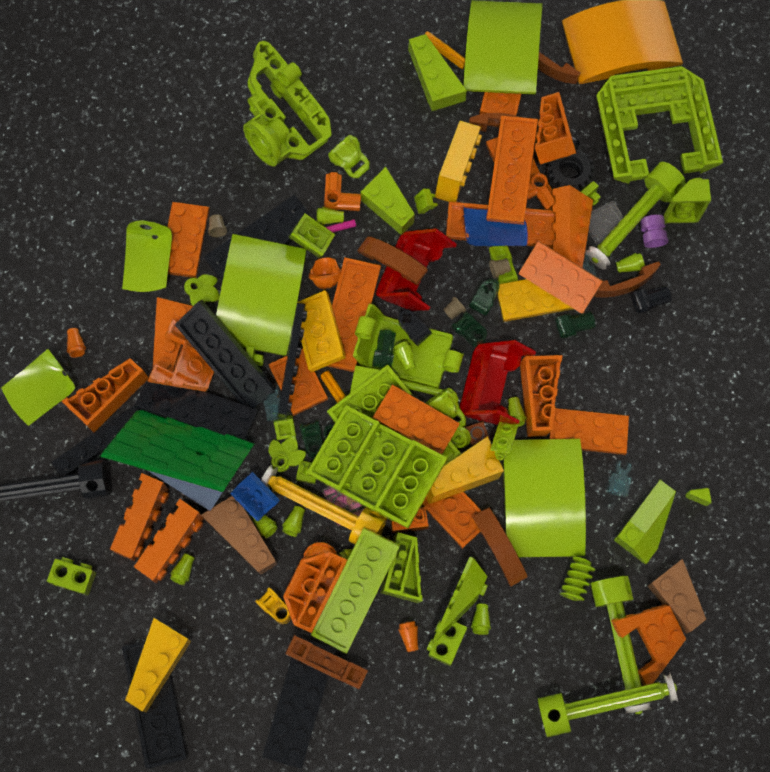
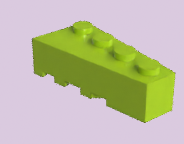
[408,34,467,111]

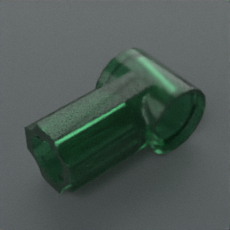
[555,312,595,338]
[372,330,396,368]

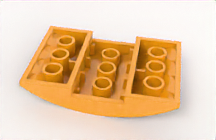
[562,0,683,84]

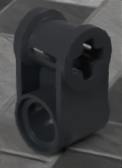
[398,310,432,346]

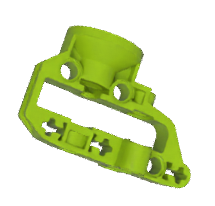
[243,41,332,167]

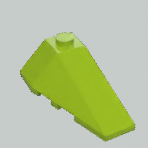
[614,480,676,565]
[433,557,488,642]

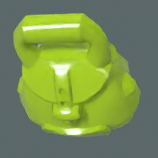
[328,135,369,179]
[425,388,466,427]

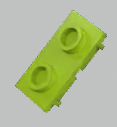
[490,422,518,460]

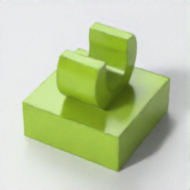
[581,181,601,206]
[414,189,438,214]
[246,346,264,366]
[296,461,316,484]

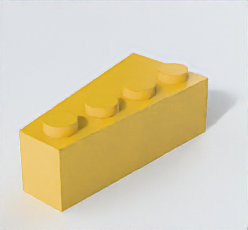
[435,121,482,202]
[426,436,504,504]
[125,618,191,712]

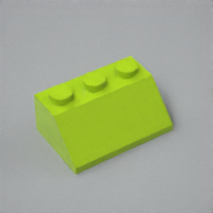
[664,178,711,223]

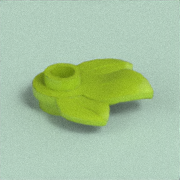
[184,274,220,306]
[268,436,306,472]

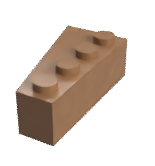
[201,496,277,575]

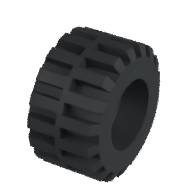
[545,149,594,192]

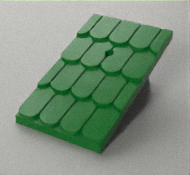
[100,410,254,511]

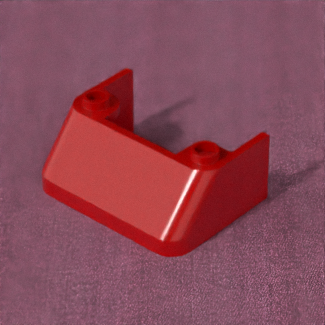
[376,229,457,311]
[460,340,536,425]

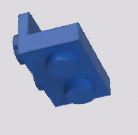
[230,472,280,521]

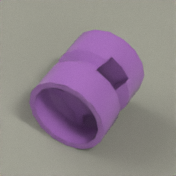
[640,215,668,248]

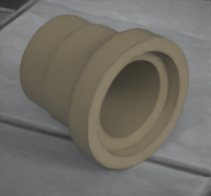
[208,214,227,237]
[489,258,511,279]
[443,296,466,320]

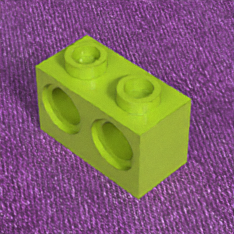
[47,557,96,595]
[427,620,467,666]

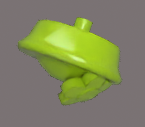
[450,426,471,448]

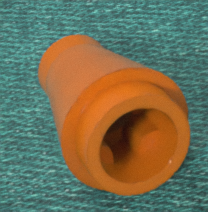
[67,328,86,358]
[398,621,419,652]

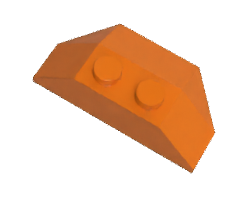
[283,551,348,633]

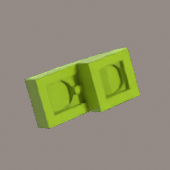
[489,246,518,284]

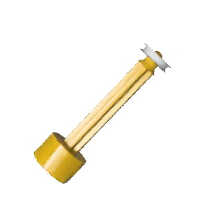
[261,465,387,544]

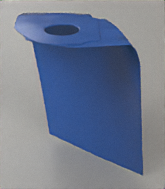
[463,205,528,246]

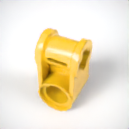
[255,587,291,625]

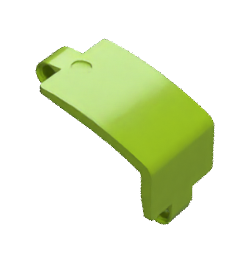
[353,304,464,388]

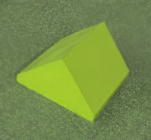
[289,213,335,258]

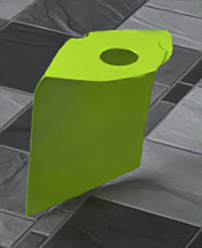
[122,220,172,292]
[1,349,75,426]

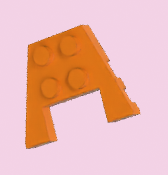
[147,320,214,392]
[611,604,686,686]

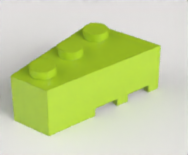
[361,167,415,235]
[380,533,423,603]

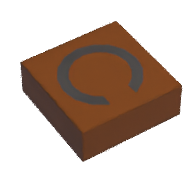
[465,422,490,447]

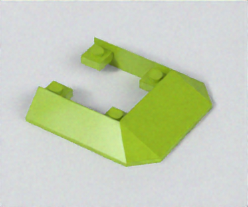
[596,66,723,184]

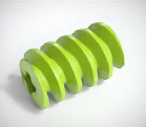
[560,556,595,601]

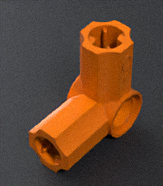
[324,172,361,211]
[527,173,555,210]

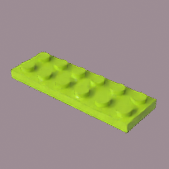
[311,527,401,654]

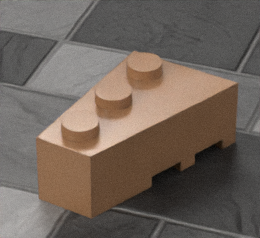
[648,559,706,634]

